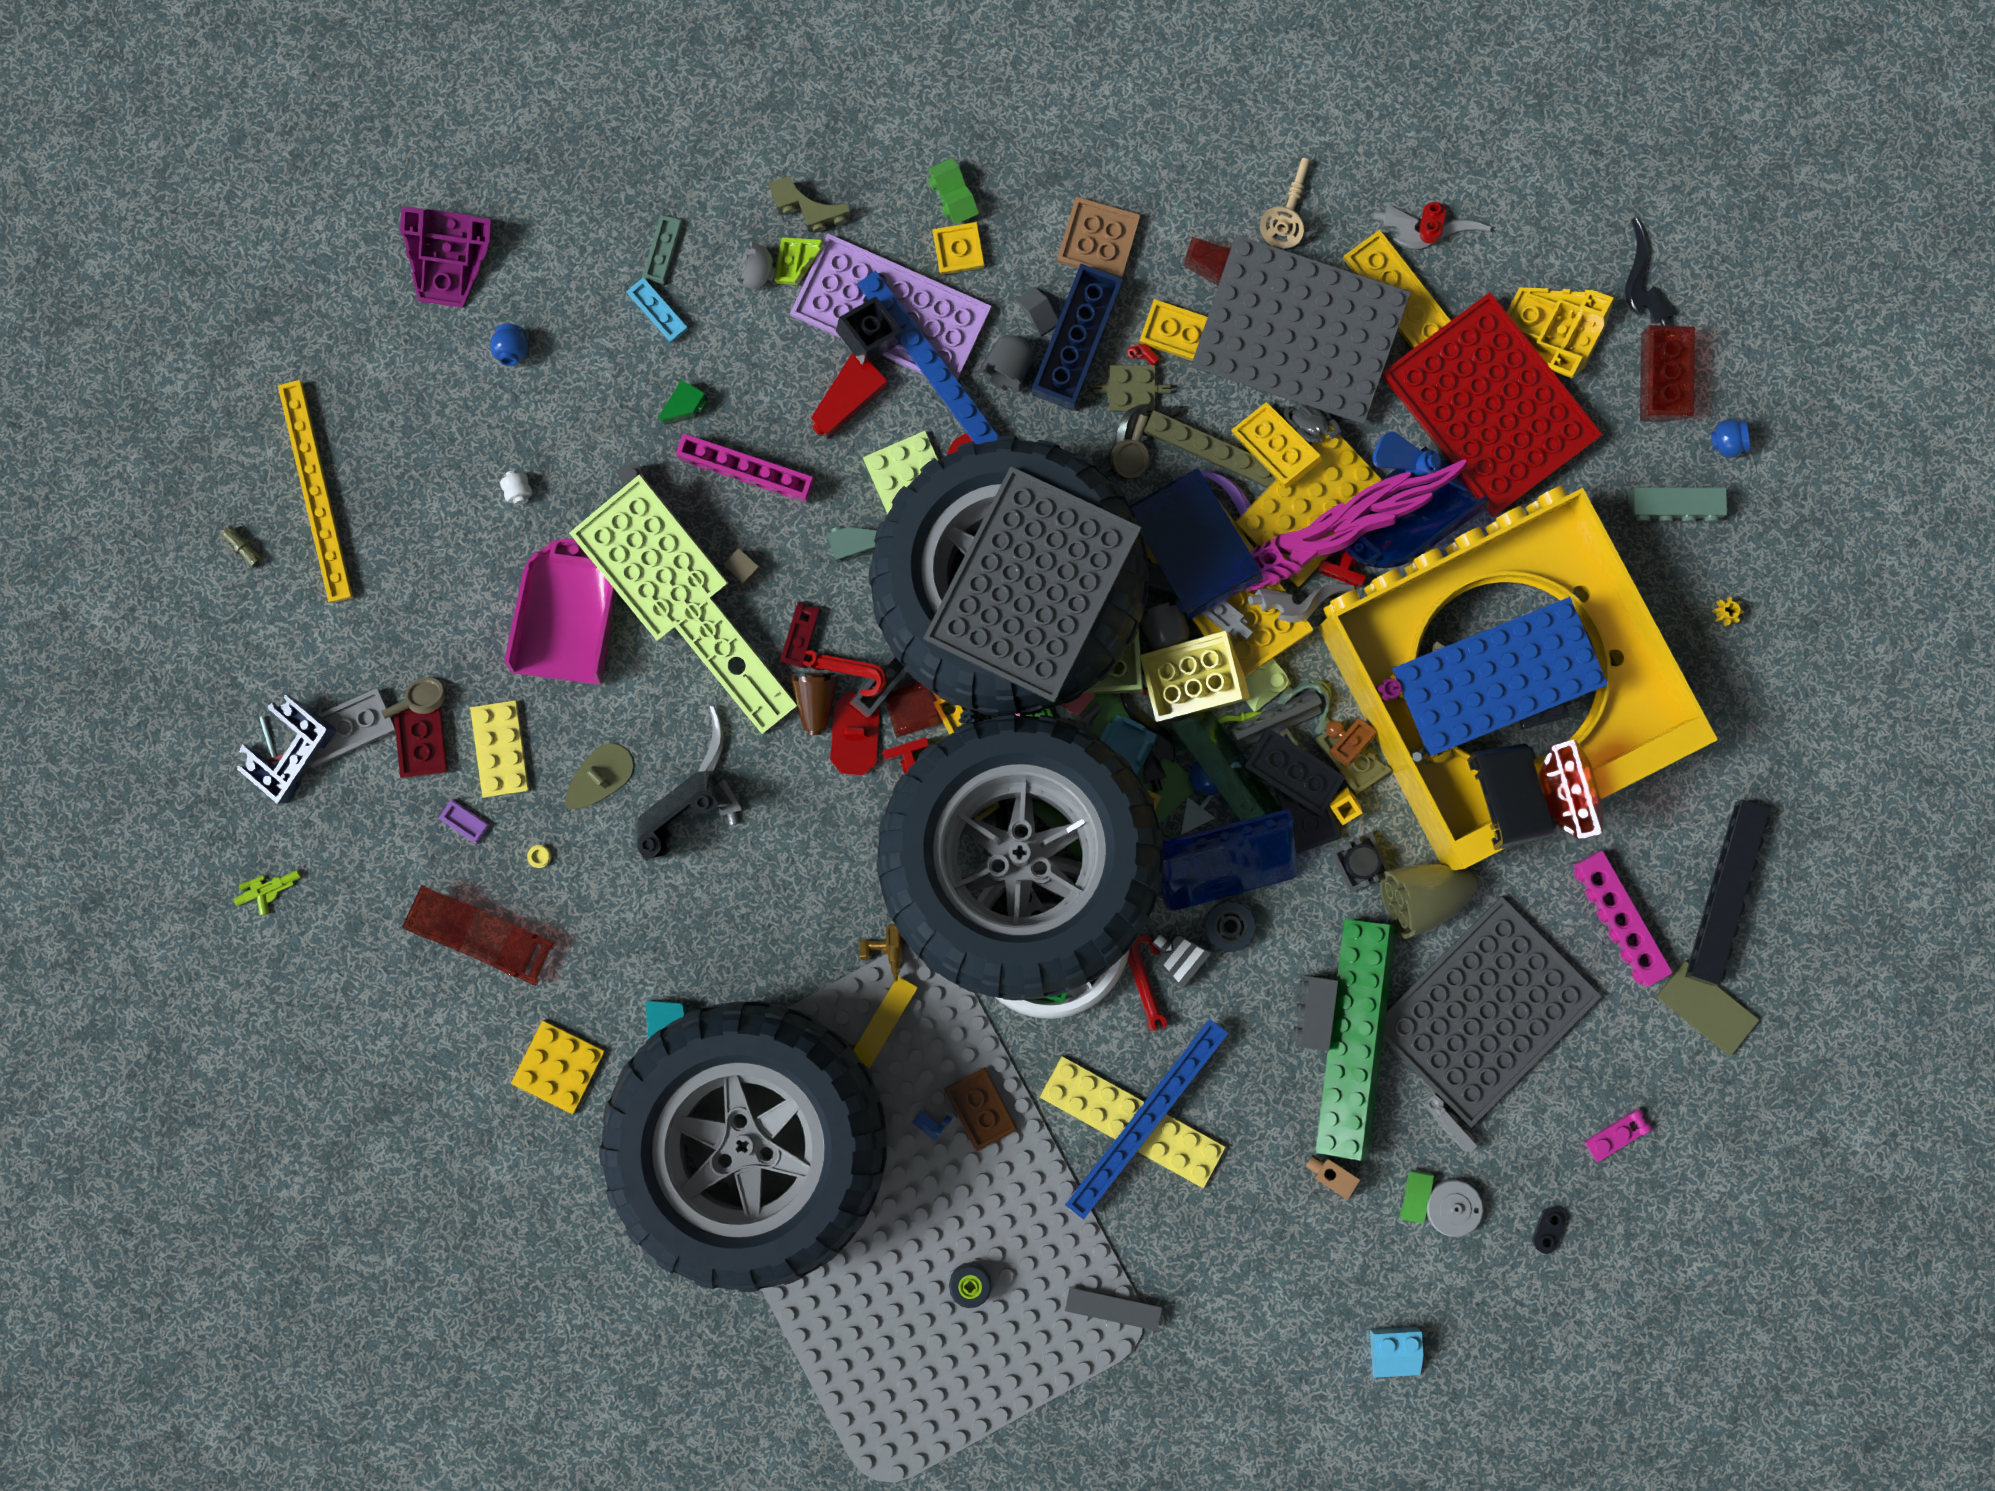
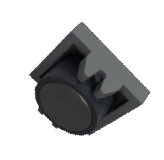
[1329,831,1390,893]

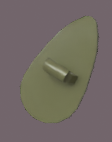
[565,743,634,809]

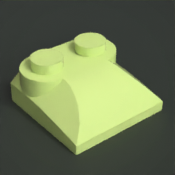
[1245,659,1291,712]

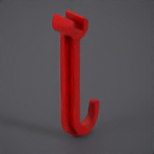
[803,650,887,697]
[1127,935,1167,1032]

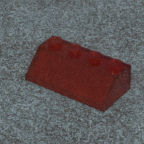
[1640,325,1695,422]

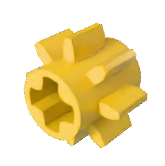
[1712,597,1744,626]

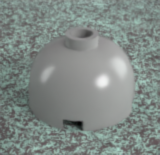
[736,242,776,289]

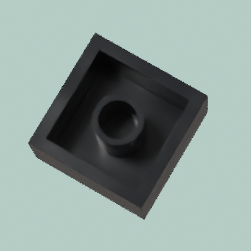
[836,296,903,365]

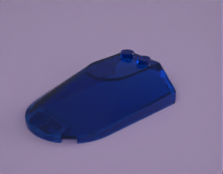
[1344,446,1489,568]

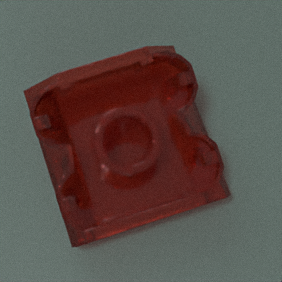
[885,682,940,738]

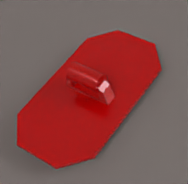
[830,692,880,776]

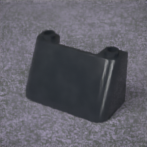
[1467,743,1557,850]
[636,771,733,861]

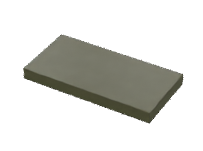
[1655,961,1759,1056]

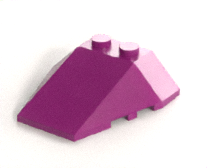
[400,206,492,308]

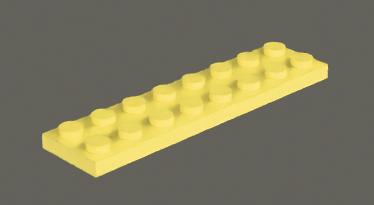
[1040,1056,1225,1189]

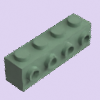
[1628,487,1727,523]

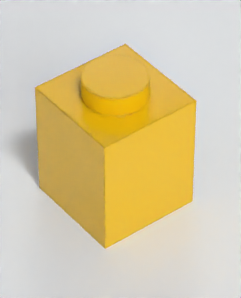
[1329,786,1362,825]

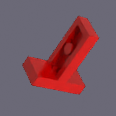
[1316,535,1365,588]
[882,737,929,774]

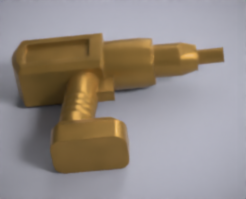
[860,924,903,982]

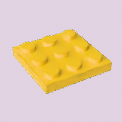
[511,1020,605,1114]

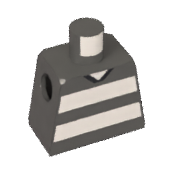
[1152,933,1210,988]

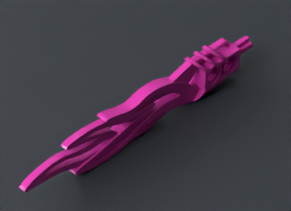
[1216,459,1467,595]

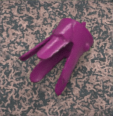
[1375,678,1401,703]

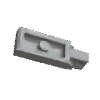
[1193,587,1253,642]
[1423,1095,1477,1152]

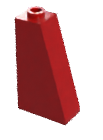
[811,353,888,439]

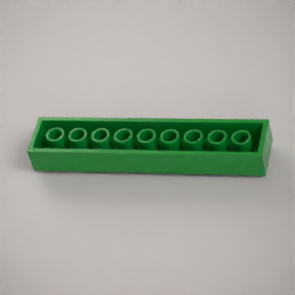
[1315,919,1397,1161]

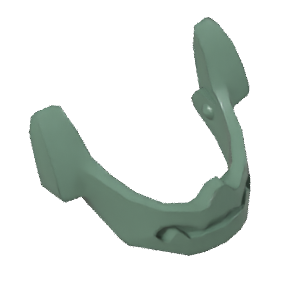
[1278,680,1332,735]

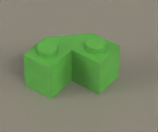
[928,158,979,225]

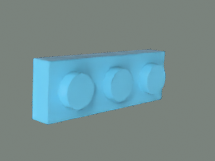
[626,277,688,344]

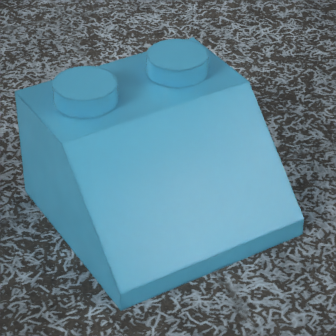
[1370,1327,1423,1378]

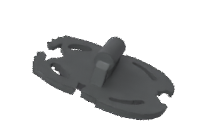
[1283,405,1341,443]

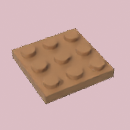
[1057,197,1140,279]

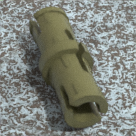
[220,525,263,568]

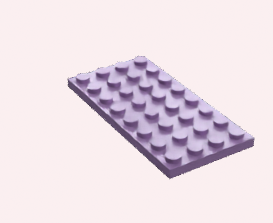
[790,234,992,381]

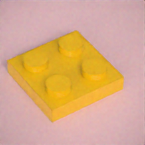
[932,222,984,275]

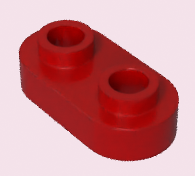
[1419,202,1446,244]

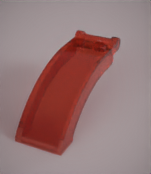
[402,885,556,986]

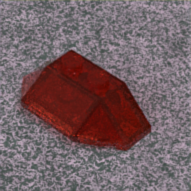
[1538,739,1603,839]

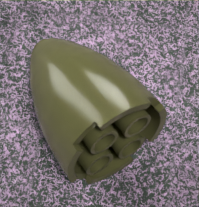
[1380,864,1479,939]

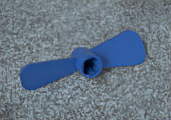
[1373,431,1471,492]

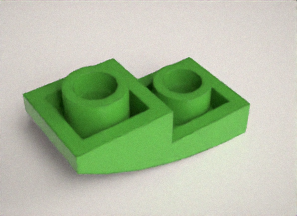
[1400,1169,1434,1224]

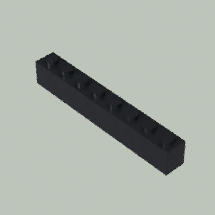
[1685,800,1770,986]

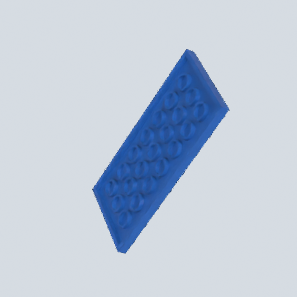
[1392,597,1608,757]

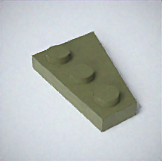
[1315,732,1392,796]

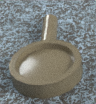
[1110,414,1149,478]
[381,677,446,719]

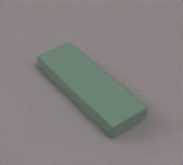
[642,215,683,285]

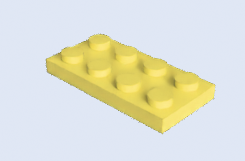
[470,700,530,798]

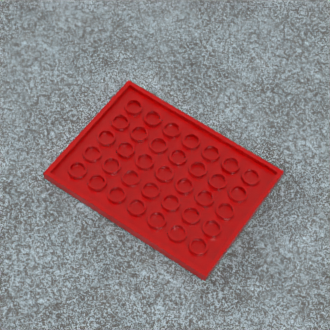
[1381,292,1602,518]

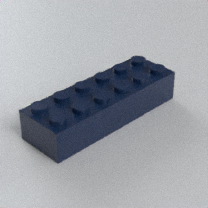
[1032,264,1123,411]

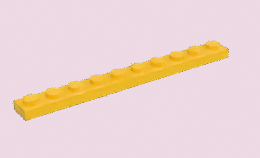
[278,380,353,604]

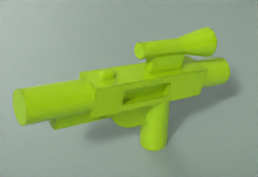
[233,869,302,916]

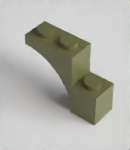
[769,176,851,233]

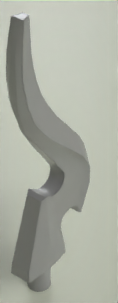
[1372,205,1491,250]
[1248,584,1354,622]
[698,706,743,825]

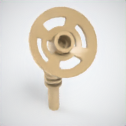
[1260,158,1310,249]

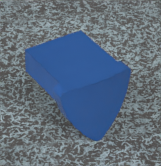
[912,1111,952,1140]

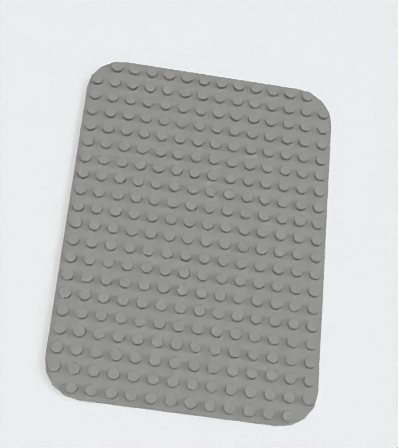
[684,945,1142,1483]

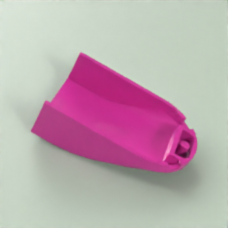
[504,539,615,685]

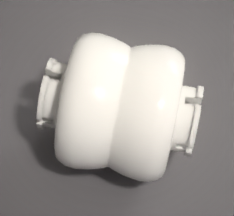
[500,470,532,505]

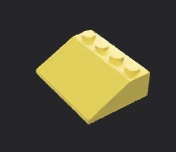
[1140,631,1250,723]

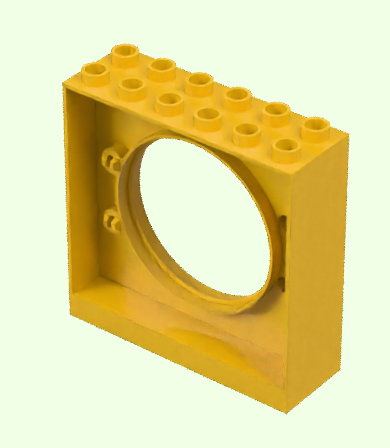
[1317,485,1718,870]

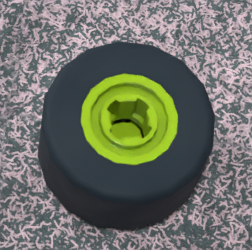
[949,1262,991,1308]

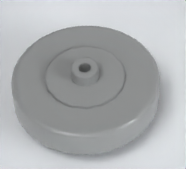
[1426,1179,1483,1237]

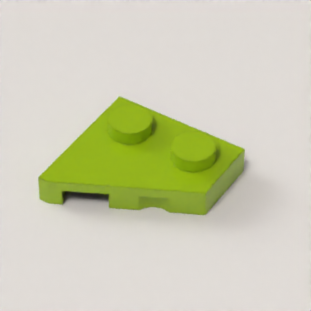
[774,237,824,285]

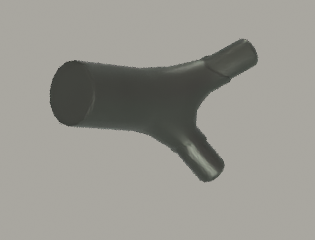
[1410,746,1429,765]

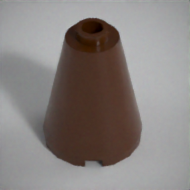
[791,673,837,735]

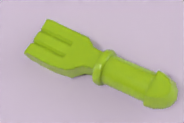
[1216,711,1264,723]

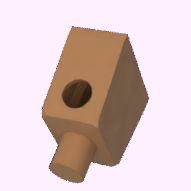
[1305,1155,1360,1200]

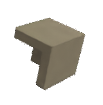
[724,548,761,587]

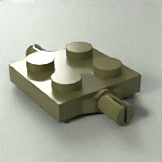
[1093,365,1171,412]

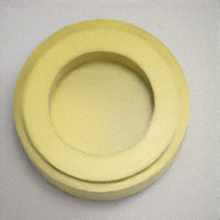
[527,845,552,868]

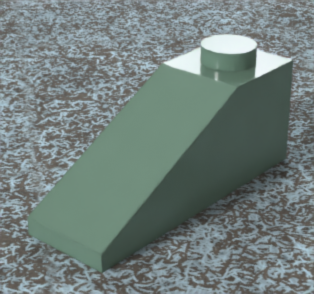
[827,526,877,563]

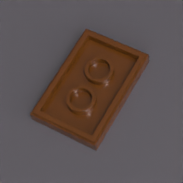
[944,1067,1018,1152]

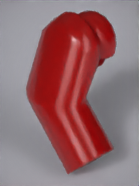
[1127,344,1161,365]

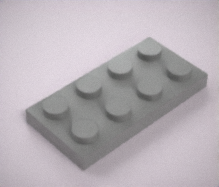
[295,688,395,768]

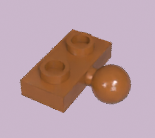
[1326,718,1377,767]

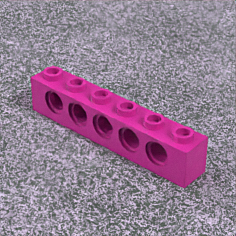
[675,433,815,504]
[1572,851,1672,987]

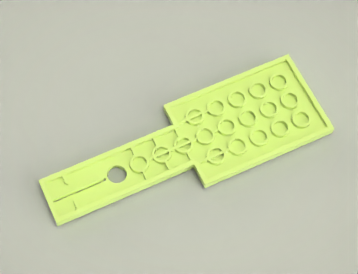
[569,474,797,734]

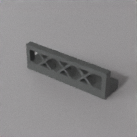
[1228,691,1322,749]

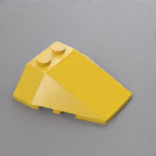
[1506,287,1614,378]

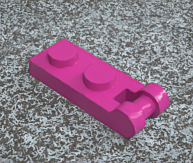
[1584,1108,1653,1162]

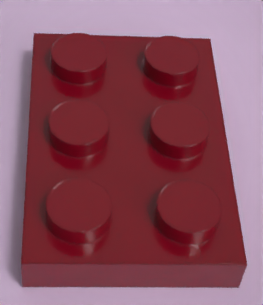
[394,706,448,779]

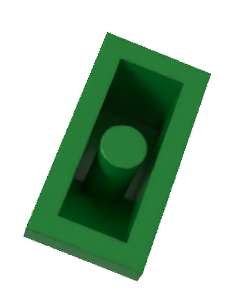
[658,380,708,425]

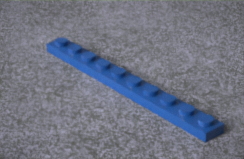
[857,270,999,444]
[1065,1019,1228,1220]

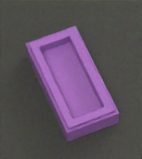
[439,799,490,844]

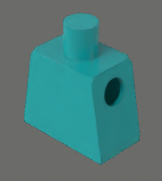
[645,1001,690,1039]

